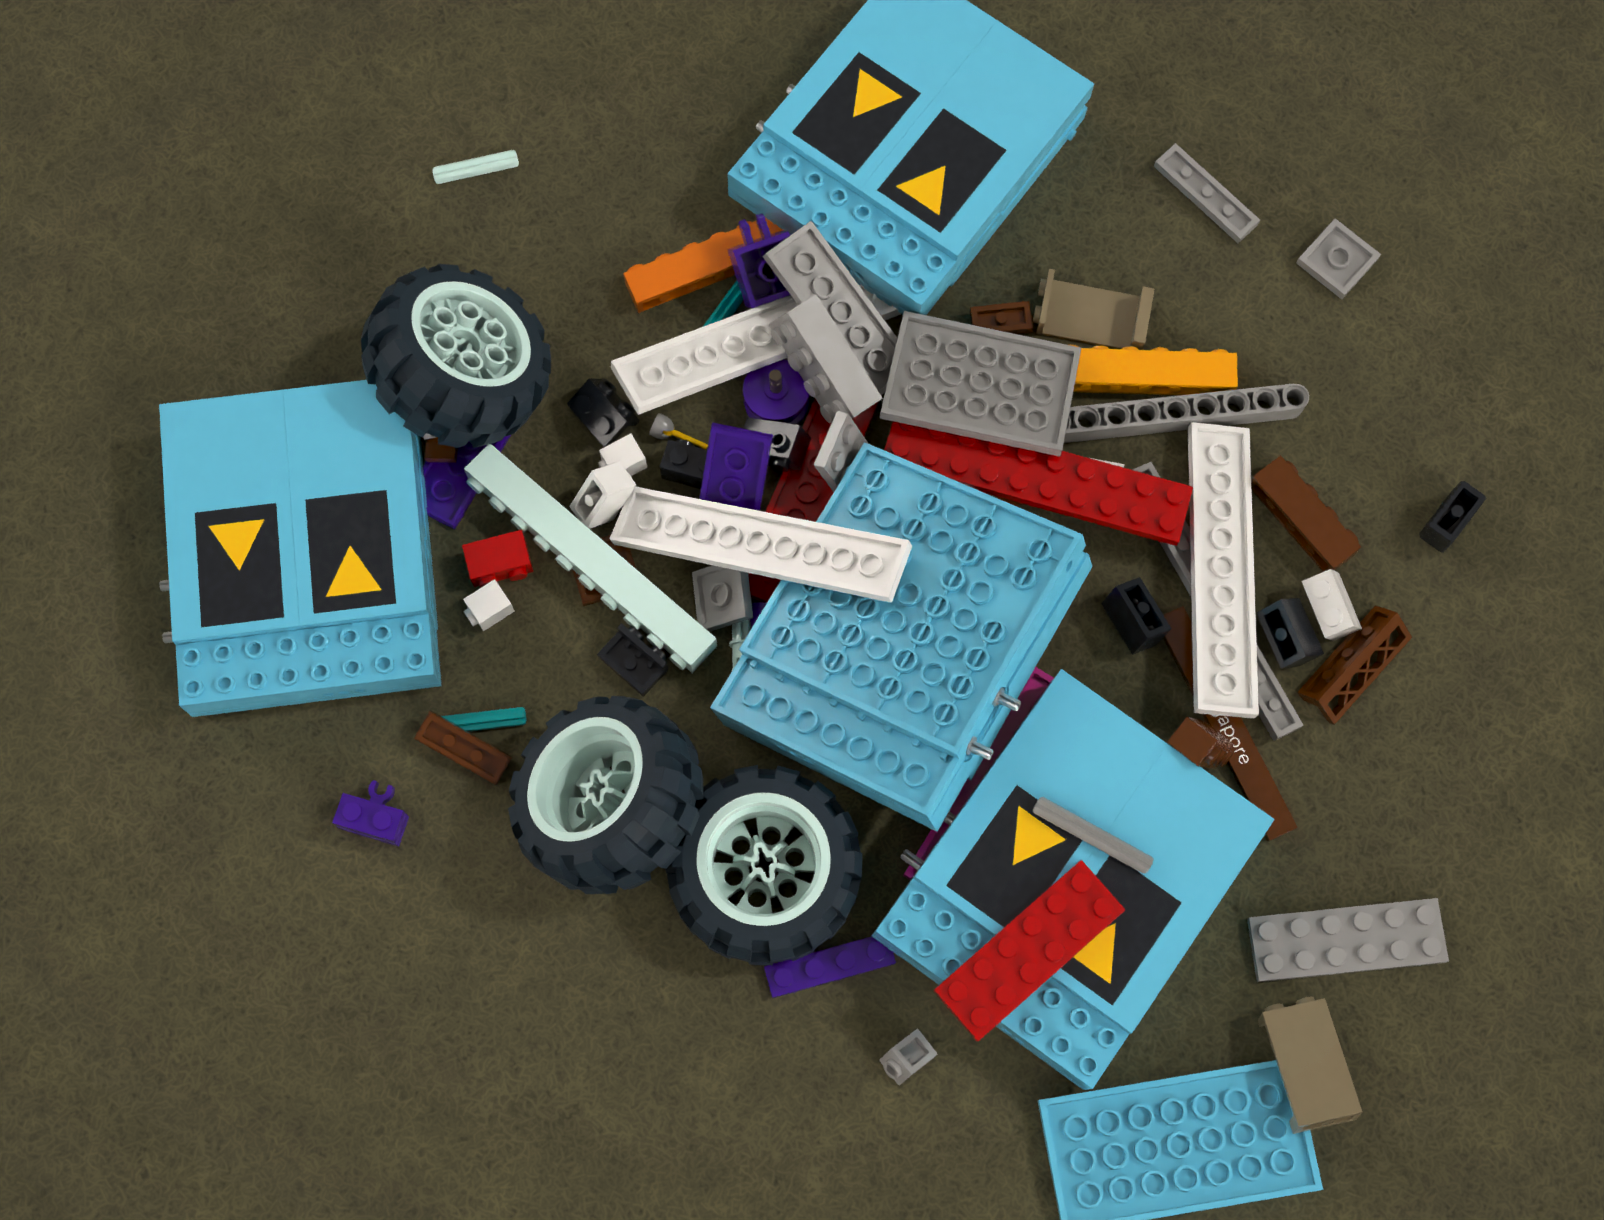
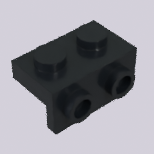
[567,378,640,447]
[597,623,668,697]

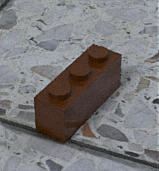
[1168,717,1235,769]

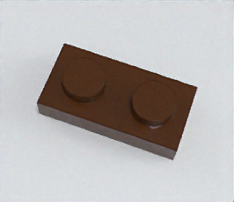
[969,301,1033,334]

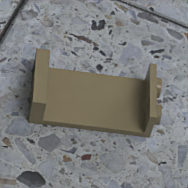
[1032,269,1155,350]
[1258,997,1362,1134]

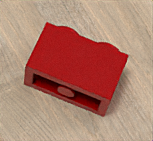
[462,530,534,588]

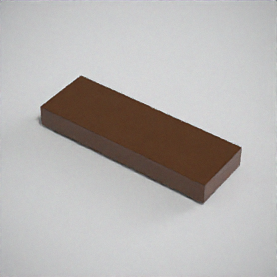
[414,711,512,785]

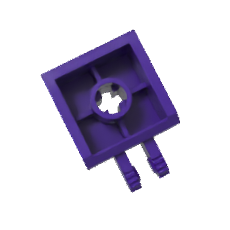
[727,213,790,308]

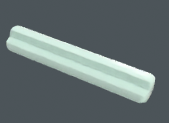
[433,150,519,184]

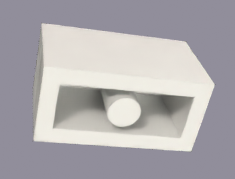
[569,461,636,529]
[1302,569,1362,641]

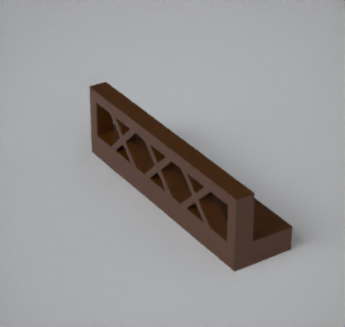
[1297,605,1412,725]

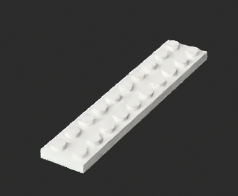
[611,285,901,415]
[1188,422,1259,719]
[610,487,912,603]

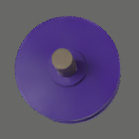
[743,359,810,425]

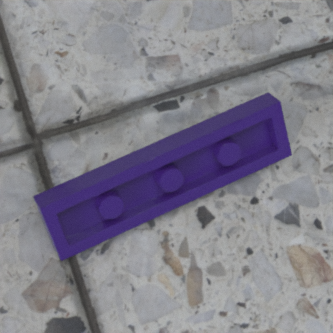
[764,936,896,999]

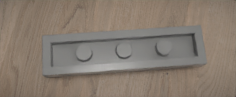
[1154,143,1260,243]

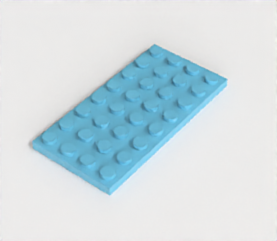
[1038,1060,1323,1220]

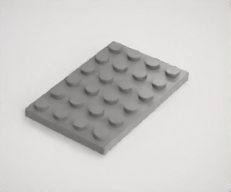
[880,311,1081,456]

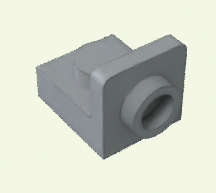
[880,1028,938,1085]

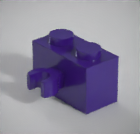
[332,780,409,847]

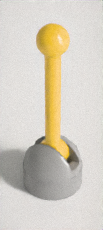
[649,413,708,449]

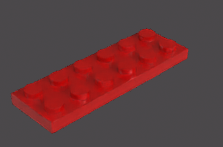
[933,860,1125,1042]

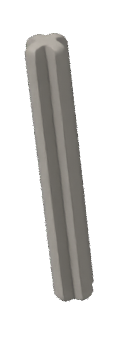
[1033,797,1154,873]

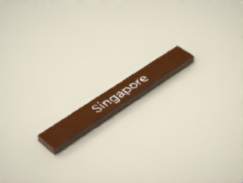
[1163,606,1298,842]

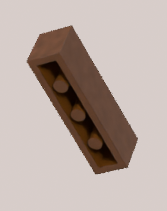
[1251,455,1361,572]

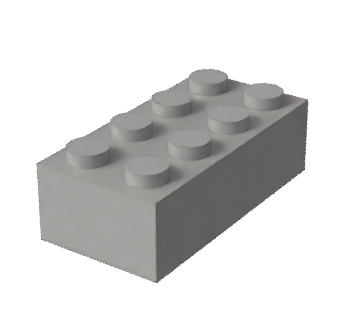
[769,294,882,424]

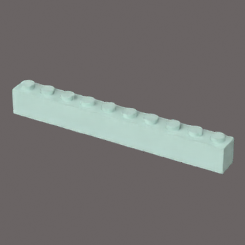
[464,444,717,673]

